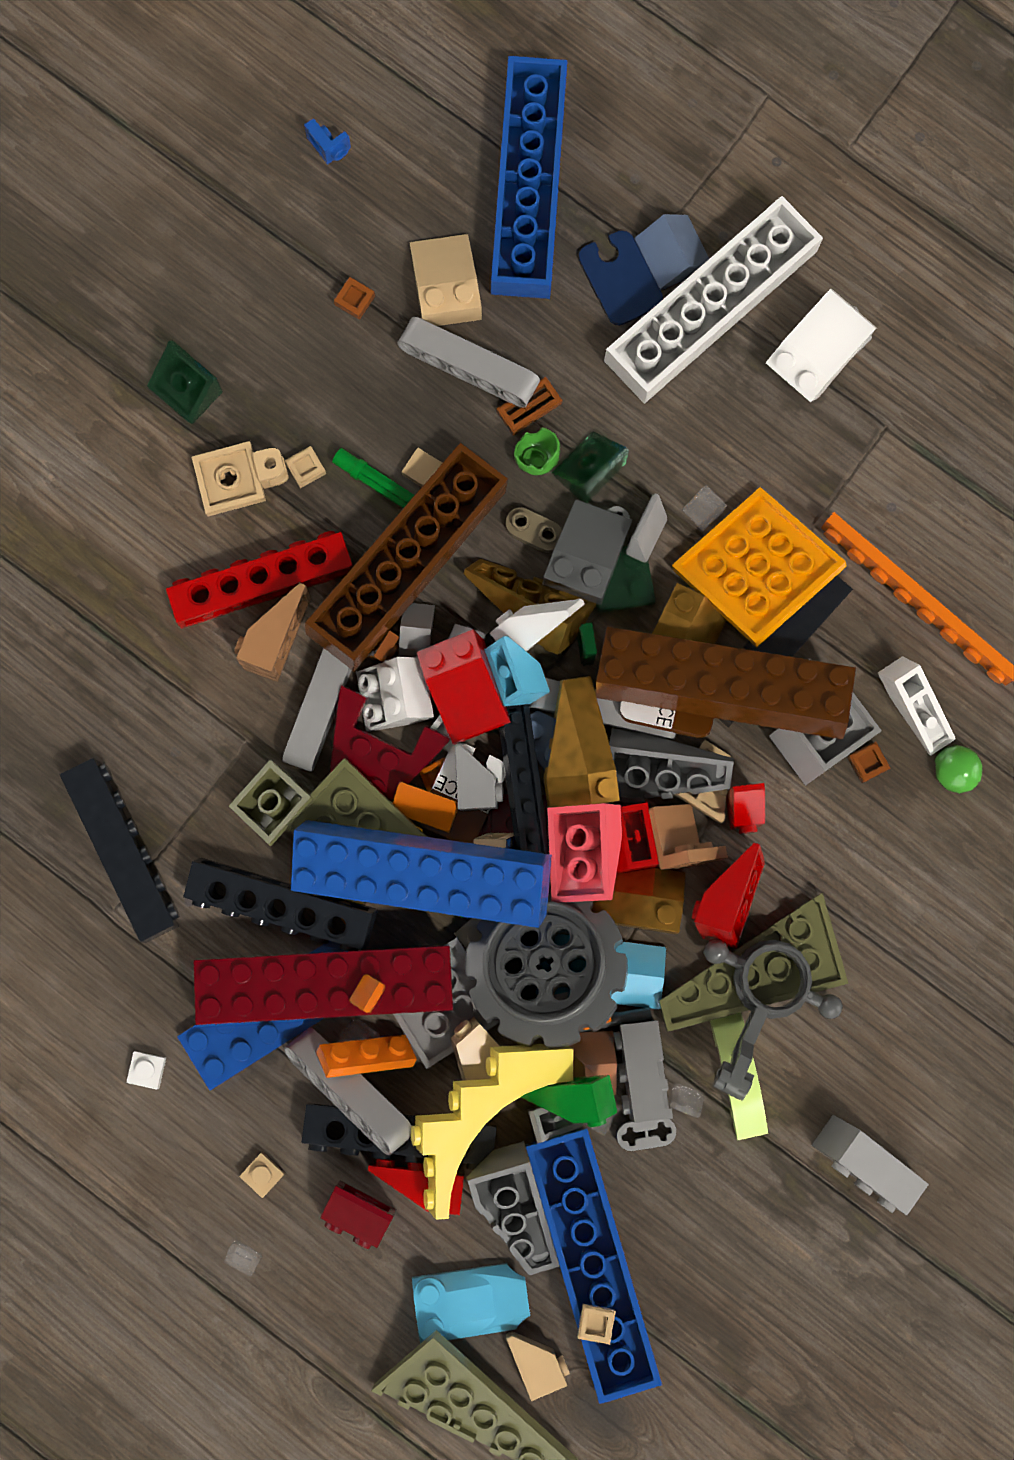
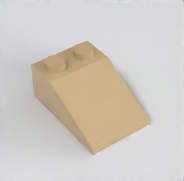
[410,234,482,326]

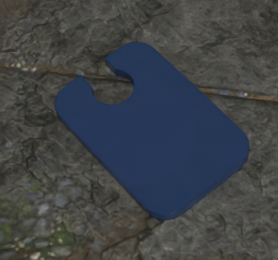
[579,231,663,326]

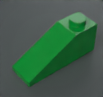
[521,1075,618,1127]

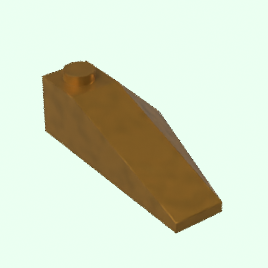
[463,559,596,655]
[652,583,726,644]
[544,676,620,808]

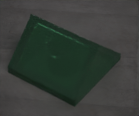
[147,340,223,424]
[552,431,629,503]

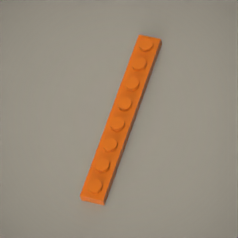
[821,512,1014,686]

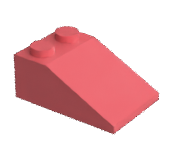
[547,803,622,903]

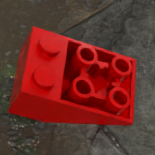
[616,802,659,874]

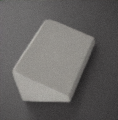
[626,493,667,562]

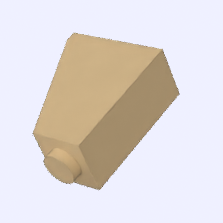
[450,1017,500,1081]

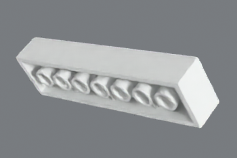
[604,196,823,404]

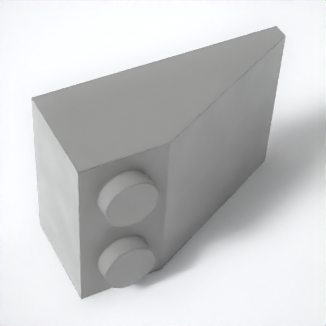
[769,693,882,786]

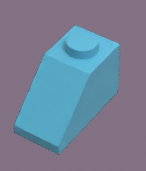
[484,636,550,706]

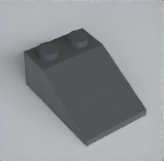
[544,500,632,605]

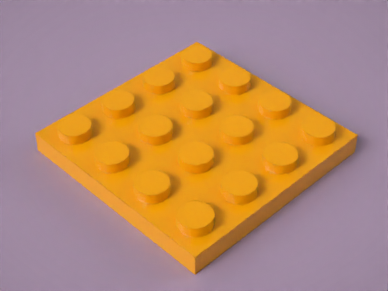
[672,487,846,647]

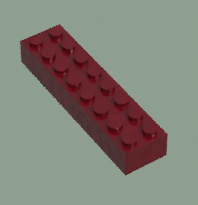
[194,946,454,1025]

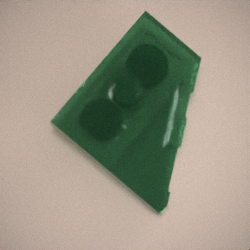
[597,546,656,613]

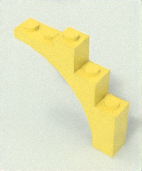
[411,1044,573,1220]

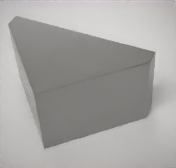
[398,603,435,657]
[527,1106,583,1143]

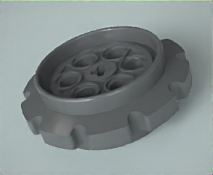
[465,894,628,1048]

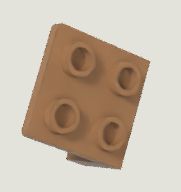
[649,804,728,870]

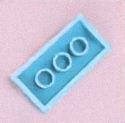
[535,934,666,1009]

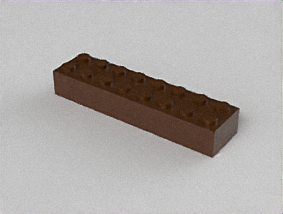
[305,443,508,671]
[596,627,856,739]

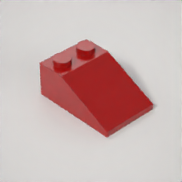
[417,629,511,745]
[692,843,765,949]

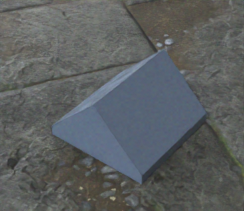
[634,214,709,290]

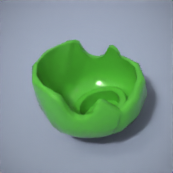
[514,427,560,475]
[935,744,982,794]

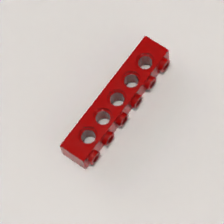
[166,531,353,629]

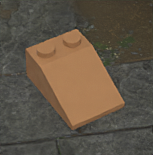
[234,583,311,682]

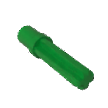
[332,448,415,509]

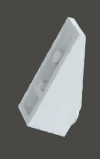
[490,599,585,652]
[878,656,956,755]

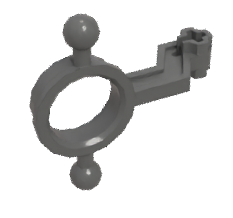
[704,939,843,1101]

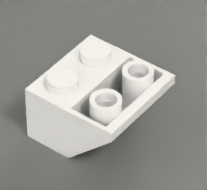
[356,657,434,732]

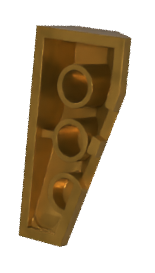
[592,868,685,934]

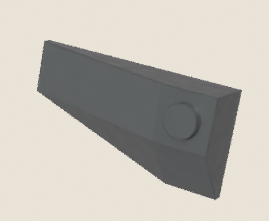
[609,729,734,804]
[466,1141,559,1275]

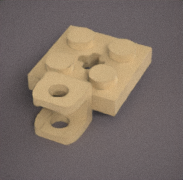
[192,441,289,516]

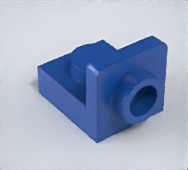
[304,118,351,165]

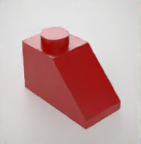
[726,783,765,834]

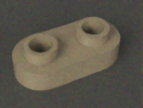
[506,508,562,553]

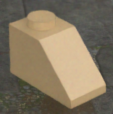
[506,1331,570,1401]

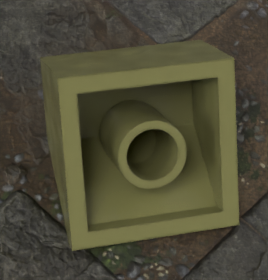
[229,760,313,846]

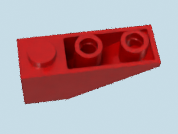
[368,1158,464,1215]

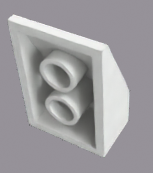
[766,289,877,402]

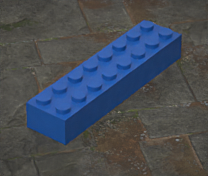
[491,56,567,299]
[291,820,552,928]
[525,1126,662,1404]

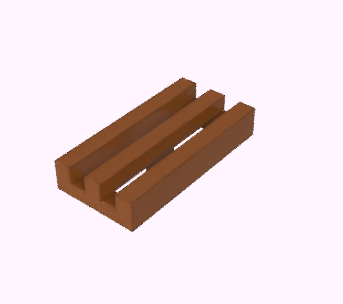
[496,377,563,436]

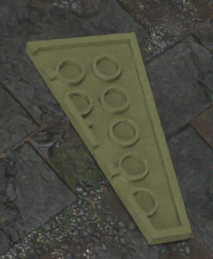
[286,758,427,837]
[658,893,849,1032]
[371,1330,578,1460]

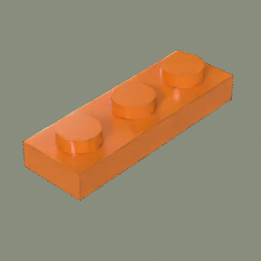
[316,1035,417,1078]

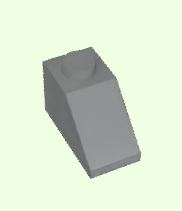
[455,746,503,811]

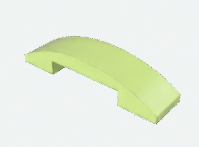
[710,1012,768,1140]

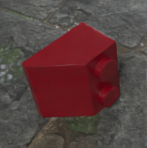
[320,1180,396,1249]

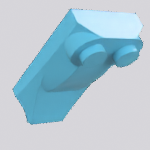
[412,1263,530,1344]

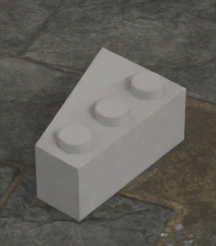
[613,1020,673,1123]
[811,1115,929,1215]

